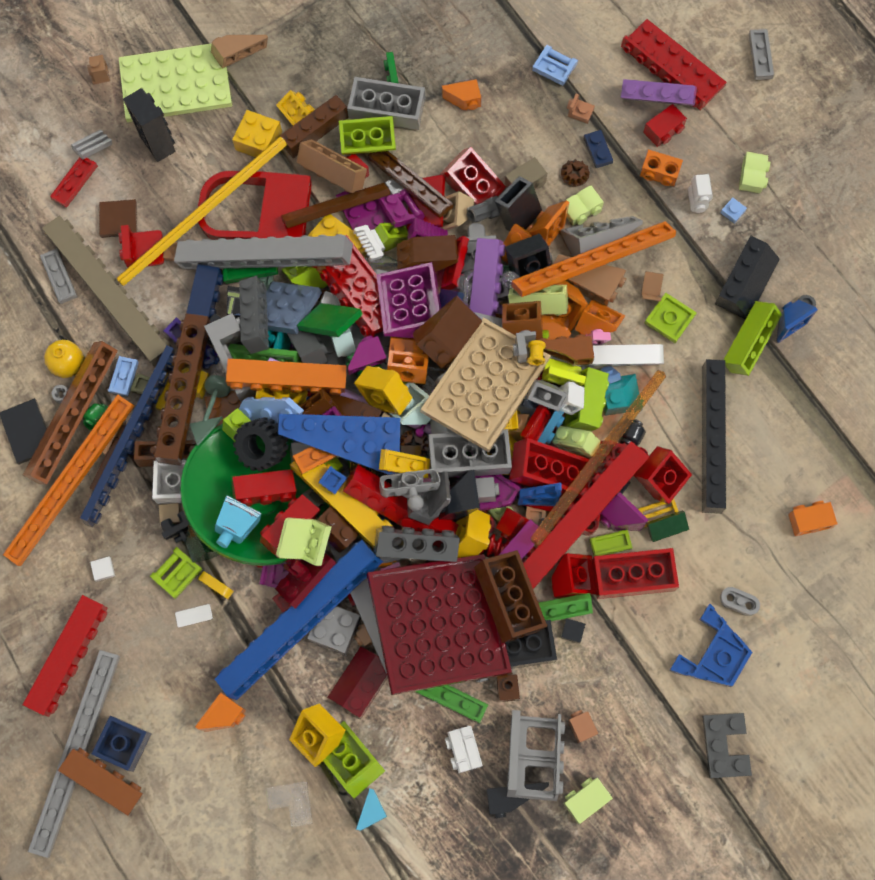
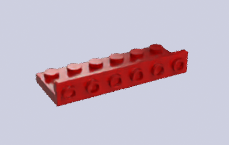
[621,19,727,111]
[312,235,383,338]

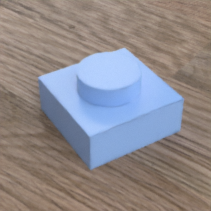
[720,197,747,224]

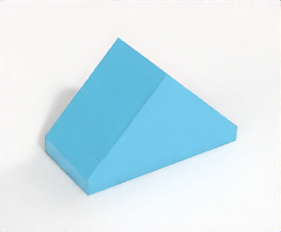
[356,788,387,831]

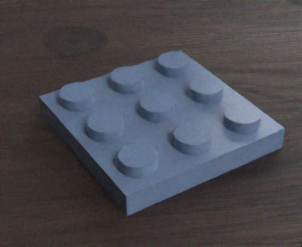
[266,281,322,335]

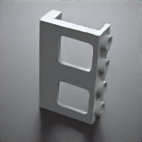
[507,710,565,801]

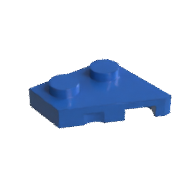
[518,483,562,506]

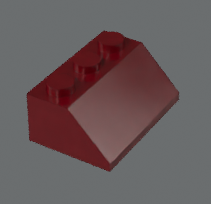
[327,646,388,719]

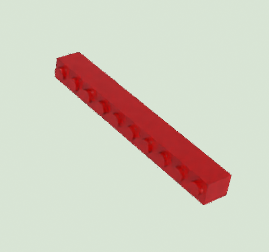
[523,441,649,589]

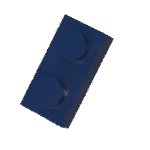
[584,130,613,168]

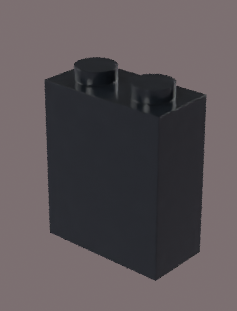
[495,176,542,232]

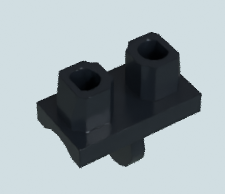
[161,511,194,544]

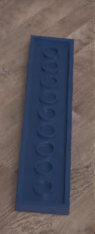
[80,345,175,528]

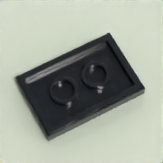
[0,398,47,465]

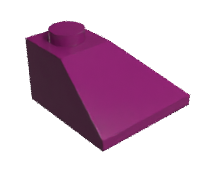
[600,492,648,531]

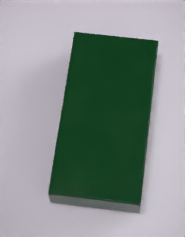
[647,510,689,542]

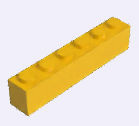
[290,461,392,549]

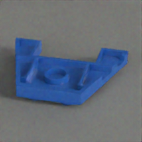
[670,604,753,687]

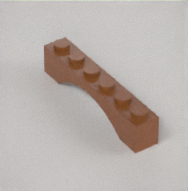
[538,334,594,366]

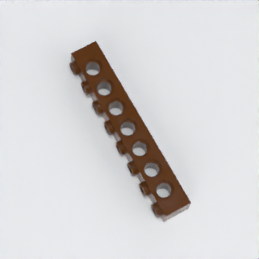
[153,313,211,466]

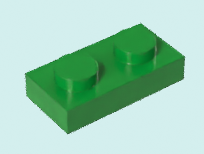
[383,52,399,84]

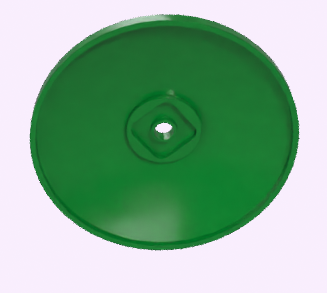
[180,424,330,566]

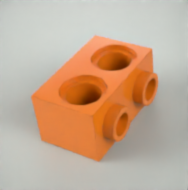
[640,149,683,187]

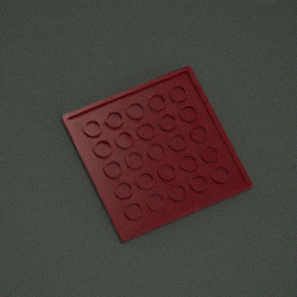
[367,554,512,695]

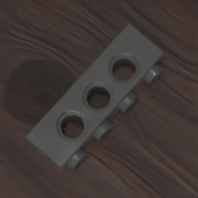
[374,525,460,562]

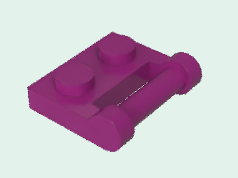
[379,189,425,228]

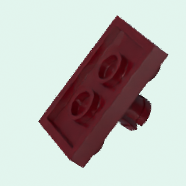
[275,553,336,609]

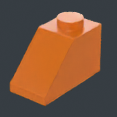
[442,79,481,110]

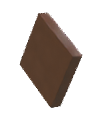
[99,199,137,238]

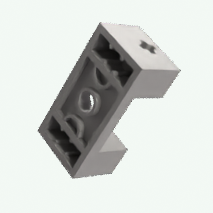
[204,313,256,402]

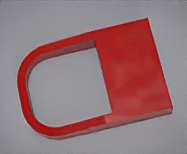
[198,171,312,240]

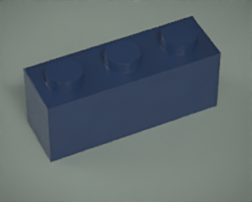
[186,264,224,319]

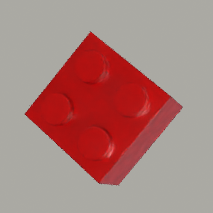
[634,446,692,504]

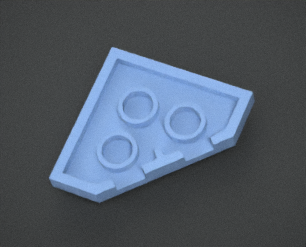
[239,397,304,443]

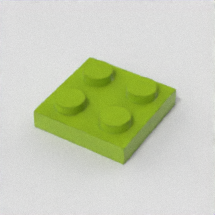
[644,293,697,344]

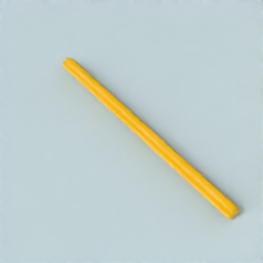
[117,137,287,286]

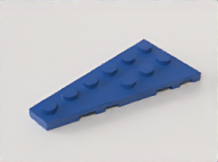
[278,414,400,475]

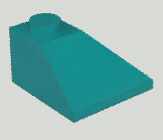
[604,374,643,416]

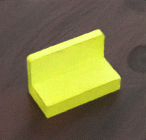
[542,358,586,386]

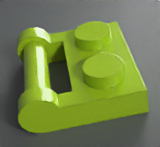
[150,547,202,599]

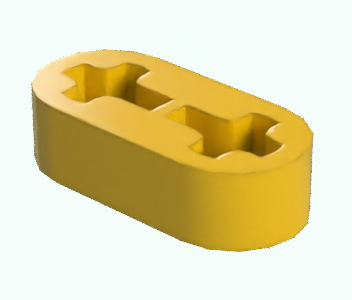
[198,571,234,600]

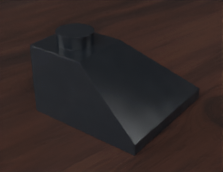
[439,470,480,520]

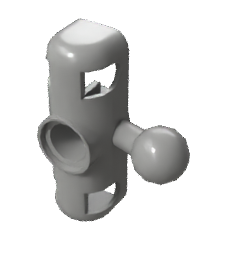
[379,469,440,511]

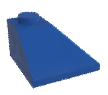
[776,300,818,343]

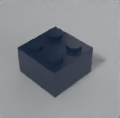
[91,716,152,772]

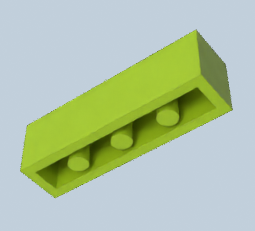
[724,301,782,376]

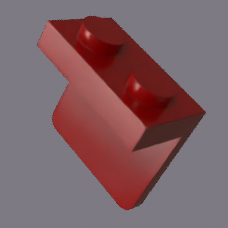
[119,225,164,268]

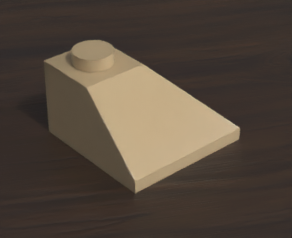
[441,191,474,230]

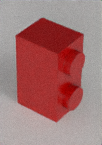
[643,103,687,147]

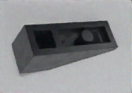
[486,782,549,818]

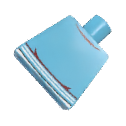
[215,496,261,548]

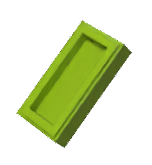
[589,529,633,556]

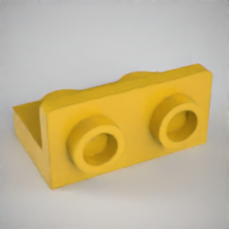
[276,90,315,126]

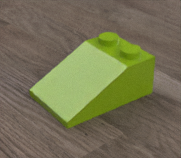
[323,721,385,798]

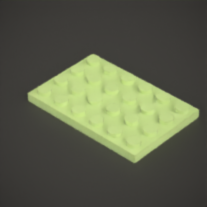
[119,43,232,122]

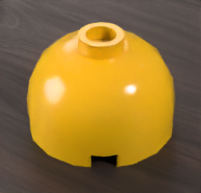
[44,339,84,378]

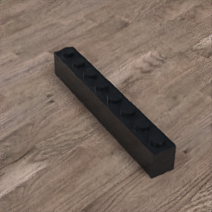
[702,359,726,514]

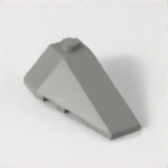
[561,216,643,256]

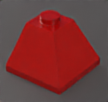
[551,553,596,598]

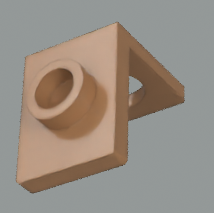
[641,271,664,301]

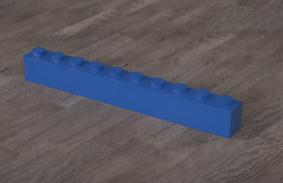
[215,540,383,700]

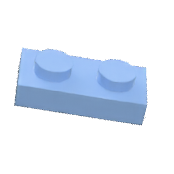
[108,356,139,397]

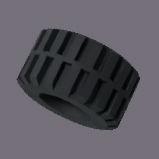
[233,417,289,471]

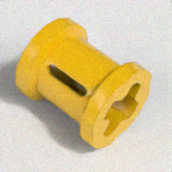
[527,340,546,366]

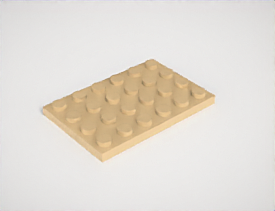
[420,317,551,452]

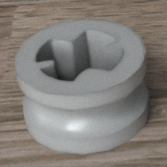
[52,385,68,404]

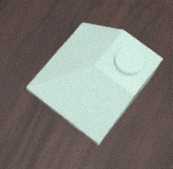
[389,382,431,425]

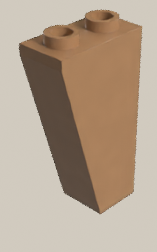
[552,254,627,306]

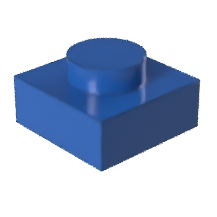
[318,466,347,495]

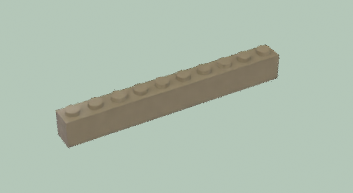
[42,215,171,368]

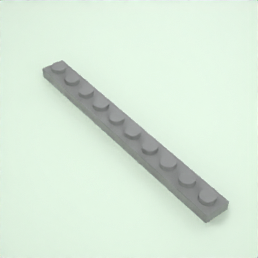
[28,650,120,858]

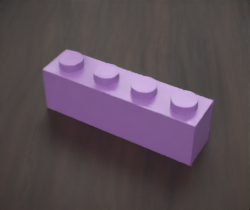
[621,79,697,106]
[470,238,505,317]

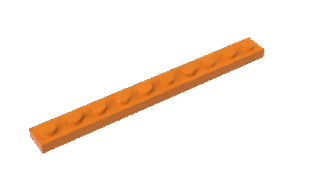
[512,221,676,297]
[3,394,135,566]

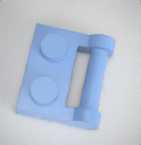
[532,45,578,86]

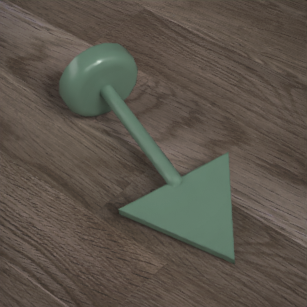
[190,375,231,446]

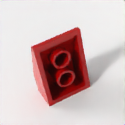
[439,147,506,205]

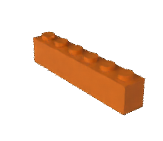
[226,358,347,395]

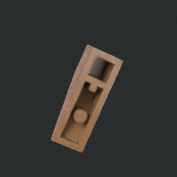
[211,35,268,68]

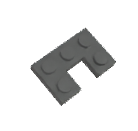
[702,713,752,778]

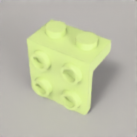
[276,518,331,566]

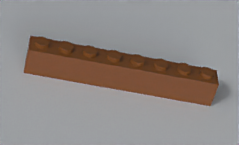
[23,341,118,485]

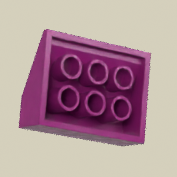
[377,262,441,338]

